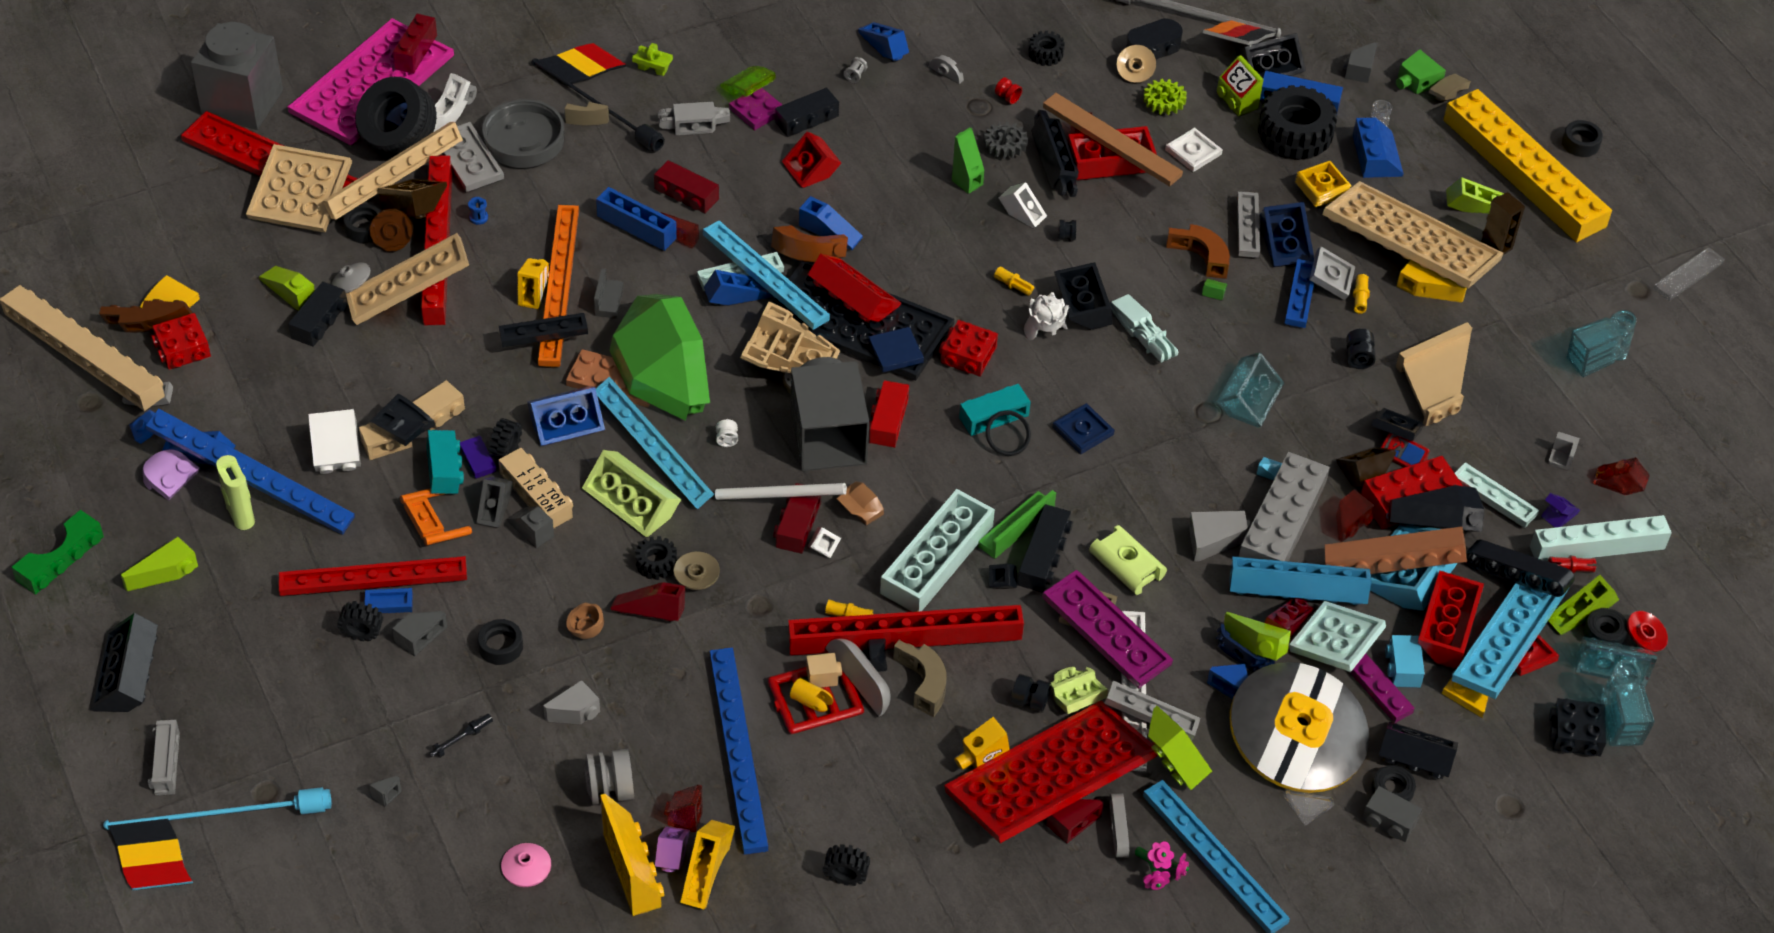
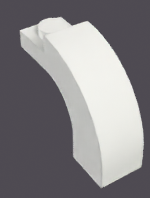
[434,73,471,132]

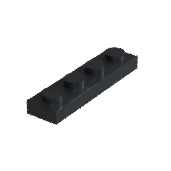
[499,313,588,347]

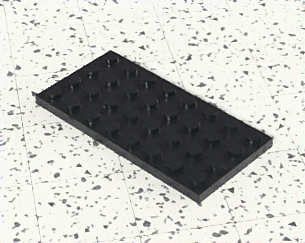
[771,260,954,381]

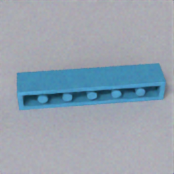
[1229,556,1372,605]

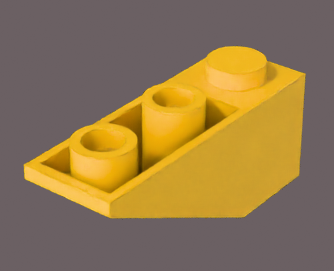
[1397,260,1467,302]

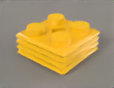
[1295,161,1351,207]

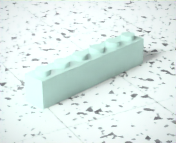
[1530,515,1672,562]

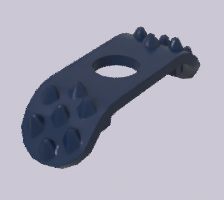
[1216,623,1275,672]

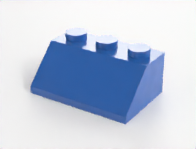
[1352,117,1404,178]
[527,386,605,446]

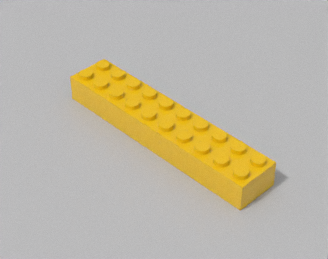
[1443,89,1612,243]

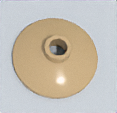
[1117,45,1156,83]

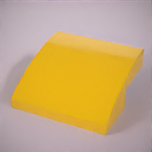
[140,275,200,308]

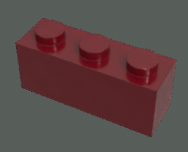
[393,13,437,74]
[654,160,719,214]
[773,483,821,554]

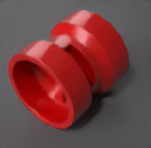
[995,77,1023,104]

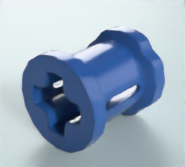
[468,197,488,225]

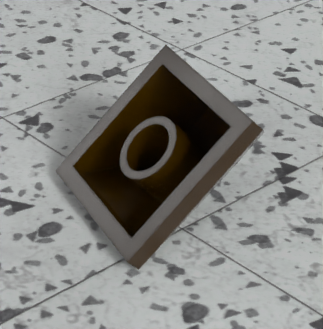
[1336,447,1396,490]

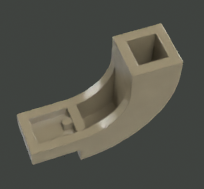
[893,640,947,717]

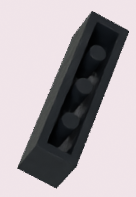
[1018,504,1073,593]

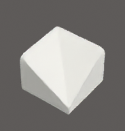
[808,527,841,558]

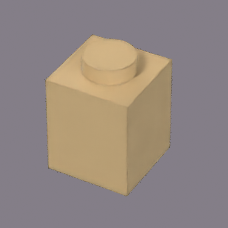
[806,653,842,688]

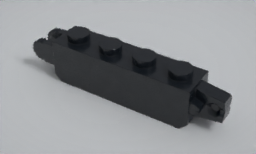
[1031,110,1079,197]

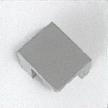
[1548,432,1580,471]

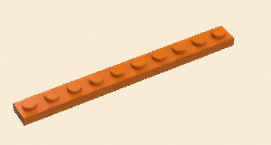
[538,205,579,367]

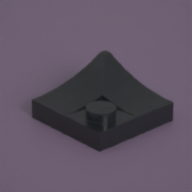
[370,394,435,446]

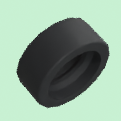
[1562,120,1603,157]
[343,204,381,243]
[478,619,523,665]

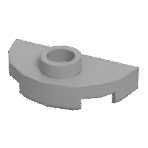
[928,55,964,84]

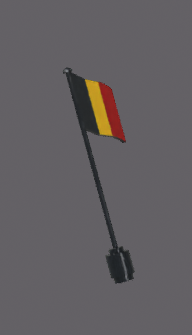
[532,43,665,151]

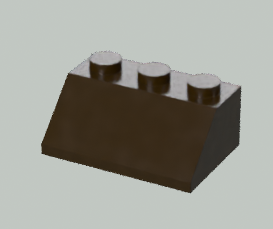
[378,179,447,219]

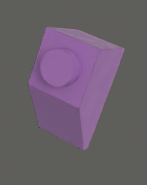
[655,826,690,872]

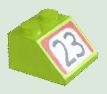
[1217,55,1264,116]

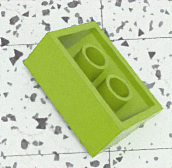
[1148,706,1212,790]

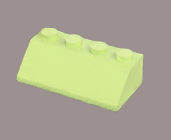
[582,450,681,537]

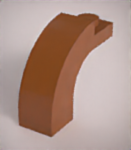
[1166,224,1230,279]
[771,225,848,262]

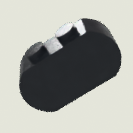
[1126,18,1183,60]

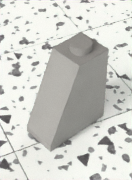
[1189,511,1251,562]

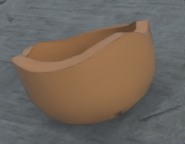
[566,603,604,639]

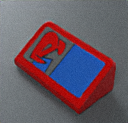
[1381,433,1430,467]

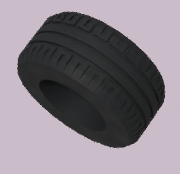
[355,76,437,158]

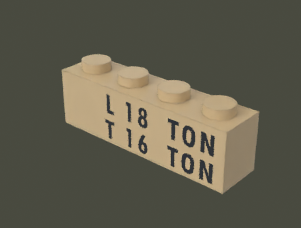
[499,448,573,528]

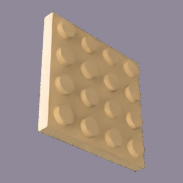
[246,144,352,233]

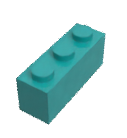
[959,384,1031,436]
[426,430,464,494]

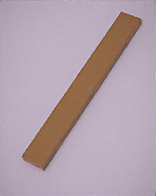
[1043,93,1183,187]

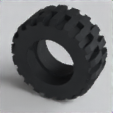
[1258,85,1337,160]

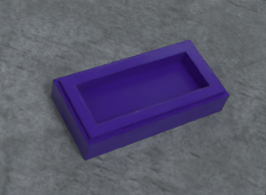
[460,436,497,479]

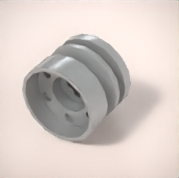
[584,749,634,805]

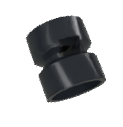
[1346,329,1376,369]
[1011,674,1052,712]

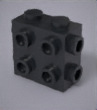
[1549,698,1606,757]

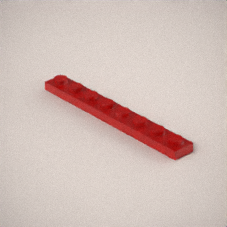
[279,556,467,596]

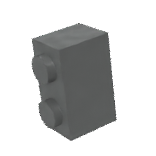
[1362,786,1422,842]

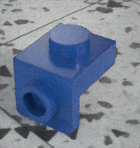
[130,409,155,444]

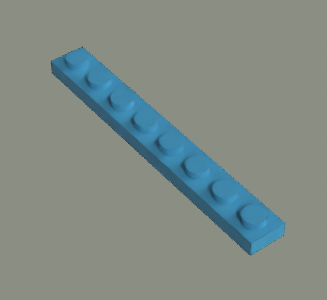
[1143,780,1290,933]

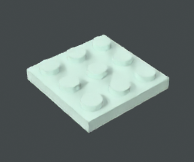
[1289,601,1386,672]

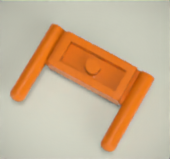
[400,489,472,546]

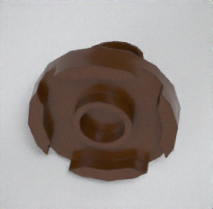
[370,209,413,251]

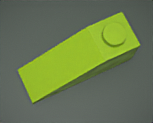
[1446,177,1504,214]
[259,266,315,311]
[121,537,198,591]
[1548,575,1619,635]
[1224,612,1291,661]

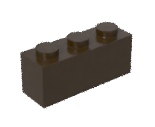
[1481,192,1525,255]

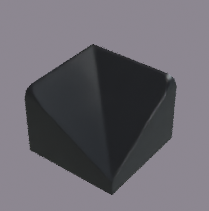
[989,563,1017,589]
[867,638,887,672]

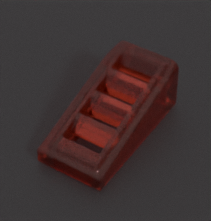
[661,212,699,249]

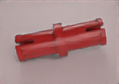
[1548,555,1596,574]

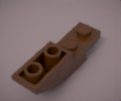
[99,299,192,332]

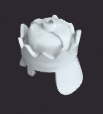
[1024,292,1069,340]

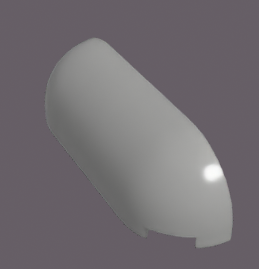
[825,639,891,717]

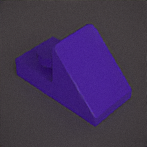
[1542,493,1580,528]

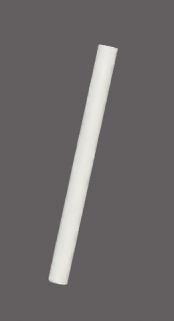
[715,483,847,500]

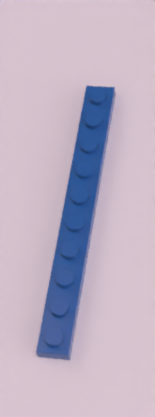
[146,408,355,535]
[710,647,768,855]

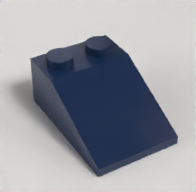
[1259,202,1314,267]

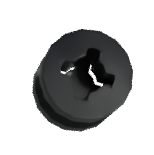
[1058,220,1076,240]

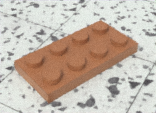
[566,349,650,407]

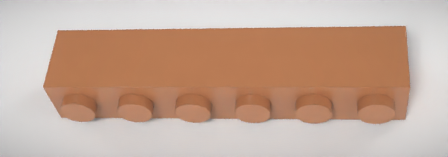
[1325,527,1467,574]

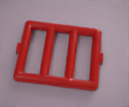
[768,667,864,734]

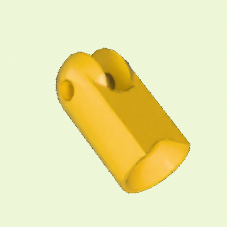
[790,678,833,712]

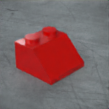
[782,131,841,188]

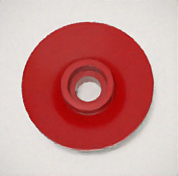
[1627,611,1668,652]

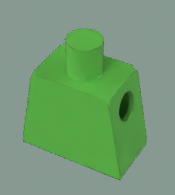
[1396,50,1446,94]

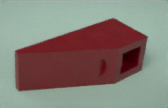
[611,582,685,621]
[1264,598,1314,639]

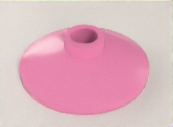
[501,843,551,887]

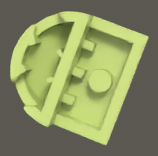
[1051,667,1108,714]

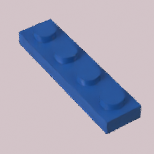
[1285,259,1314,328]

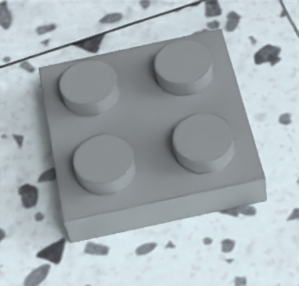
[1309,247,1355,300]

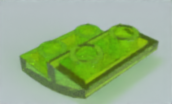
[720,66,776,97]

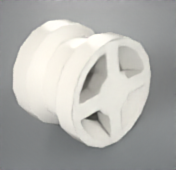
[716,419,738,447]

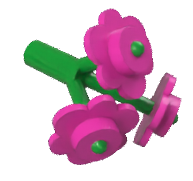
[1135,841,1189,890]

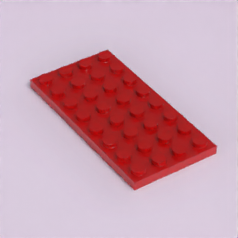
[944,701,1158,843]

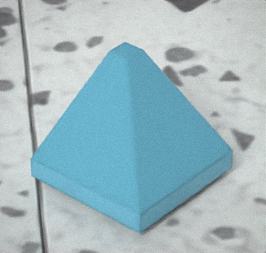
[1257,457,1282,480]

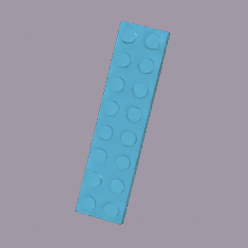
[1452,583,1570,699]

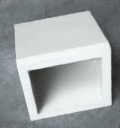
[308,409,361,474]

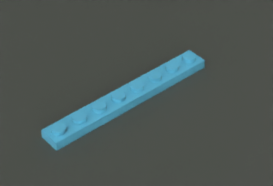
[703,221,830,330]
[596,377,714,509]

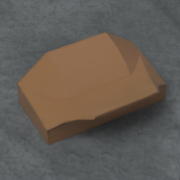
[836,482,884,525]

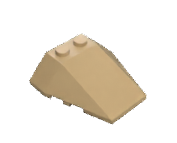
[740,302,840,374]

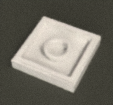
[1165,128,1223,172]

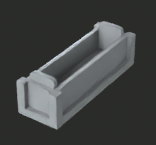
[148,720,180,795]

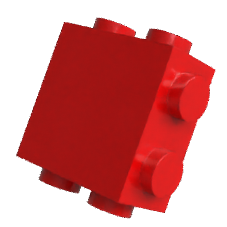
[151,313,211,370]
[939,320,998,377]

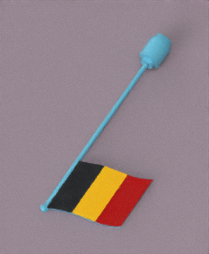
[103,787,332,890]

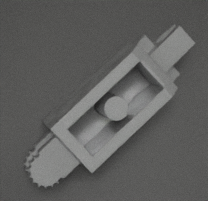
[658,102,730,135]

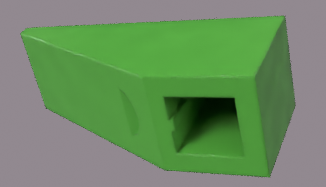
[952,128,984,194]

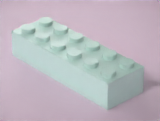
[880,489,995,612]

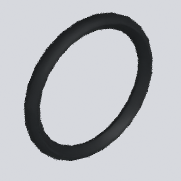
[985,410,1031,456]

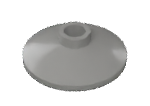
[331,262,371,293]

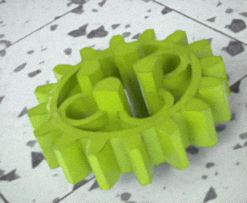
[1143,78,1187,115]

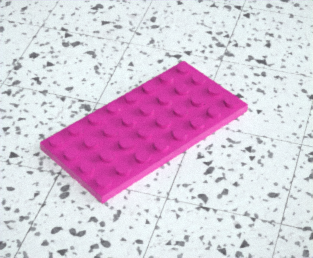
[288,18,454,145]

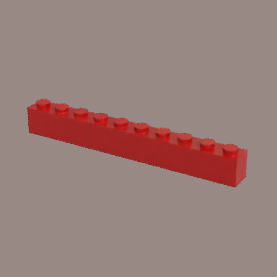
[422,155,452,325]
[788,605,1024,655]

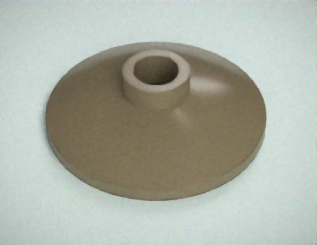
[674,552,720,590]

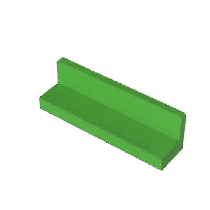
[978,490,1056,559]

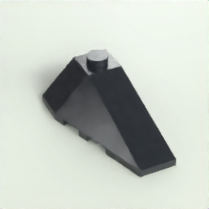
[1388,485,1484,532]

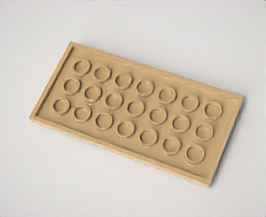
[1322,181,1504,289]

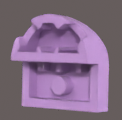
[142,450,200,501]

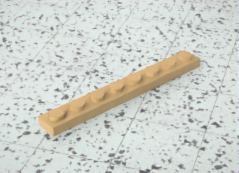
[323,122,463,220]

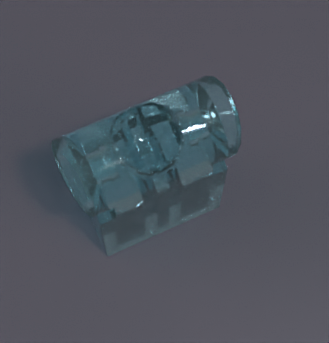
[1566,310,1636,378]
[1600,660,1655,746]

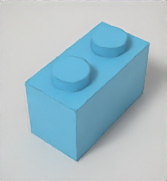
[1385,635,1425,688]

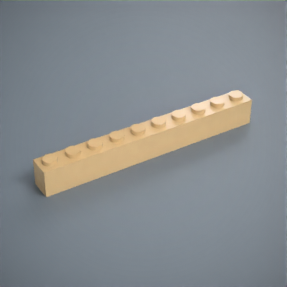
[0,285,165,411]

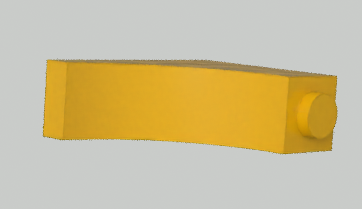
[680,820,735,909]

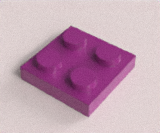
[729,86,782,131]

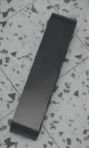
[1465,540,1575,597]

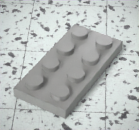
[442,122,504,192]

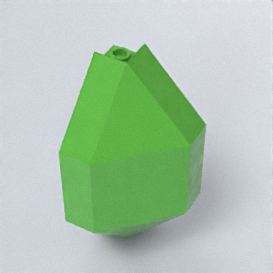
[609,294,710,421]

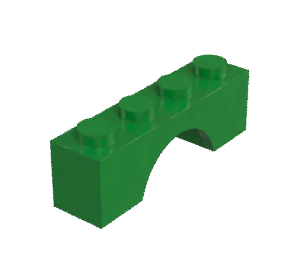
[11,510,104,595]

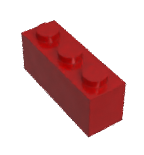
[869,380,910,448]

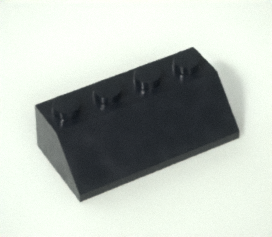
[90,613,158,712]

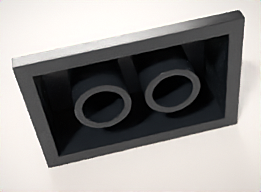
[1235,33,1306,78]
[1054,262,1112,329]
[1379,721,1458,779]

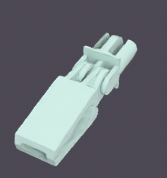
[1110,294,1179,363]

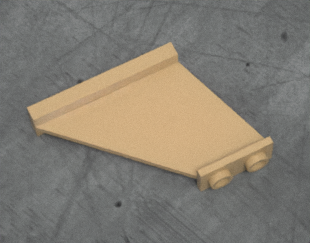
[1396,322,1472,426]

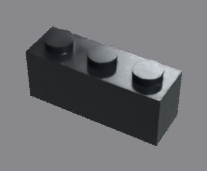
[775,87,839,137]
[288,281,347,347]

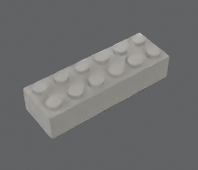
[1239,452,1330,562]

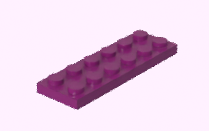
[1042,570,1173,689]

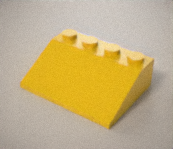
[600,794,664,916]

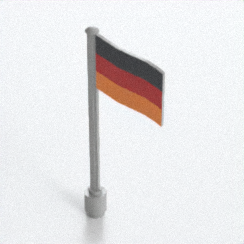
[1115,0,1281,45]

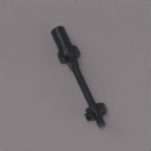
[429,714,493,758]

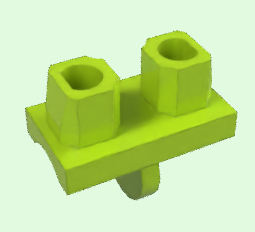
[632,43,673,76]

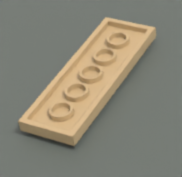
[346,233,469,325]

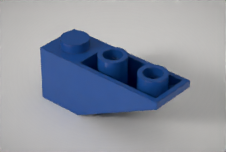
[799,196,863,250]

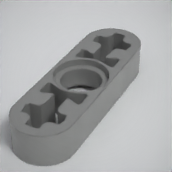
[1109,793,1129,858]

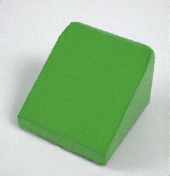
[1202,279,1227,300]

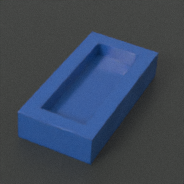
[365,588,413,613]

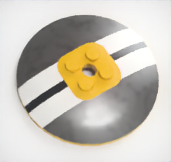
[1230,662,1369,793]

